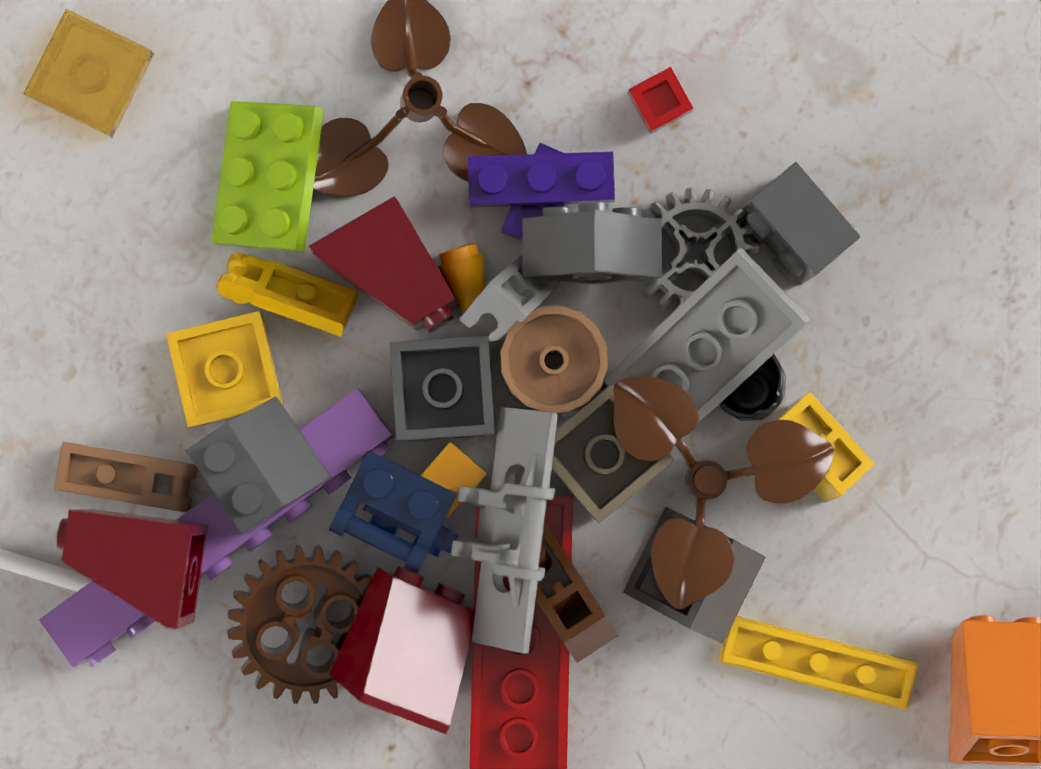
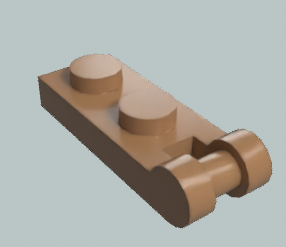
[54,442,198,512]

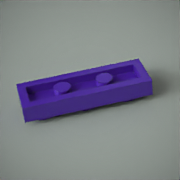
[468,151,615,208]

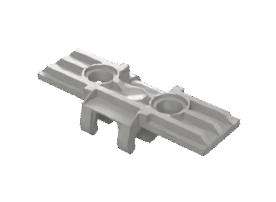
[451,407,558,653]

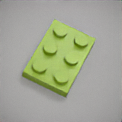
[211,101,324,253]

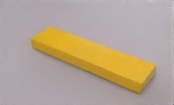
[718,616,919,710]

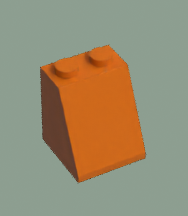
[949,615,1041,766]

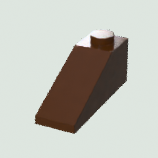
[536,521,618,663]

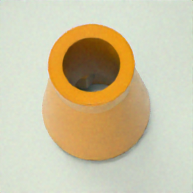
[438,243,486,315]

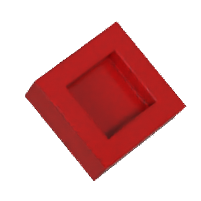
[628,67,694,134]

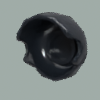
[719,354,786,421]

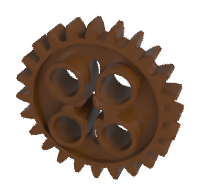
[227,544,372,704]

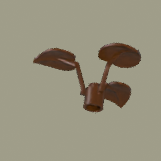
[313,0,527,197]
[614,377,834,609]

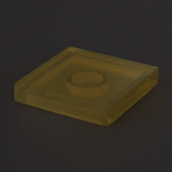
[23,9,154,138]

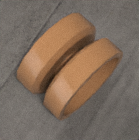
[500,306,608,415]

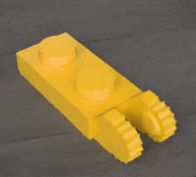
[215,252,359,337]

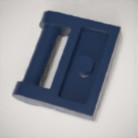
[329,450,457,574]

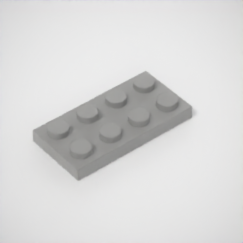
[603,248,810,439]

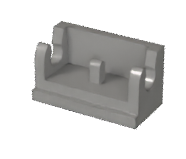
[459,255,561,341]

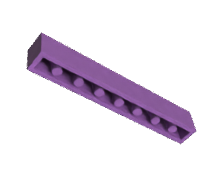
[39,388,394,667]

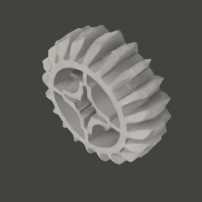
[635,188,760,310]

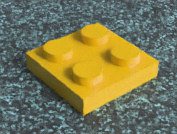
[166,311,284,428]

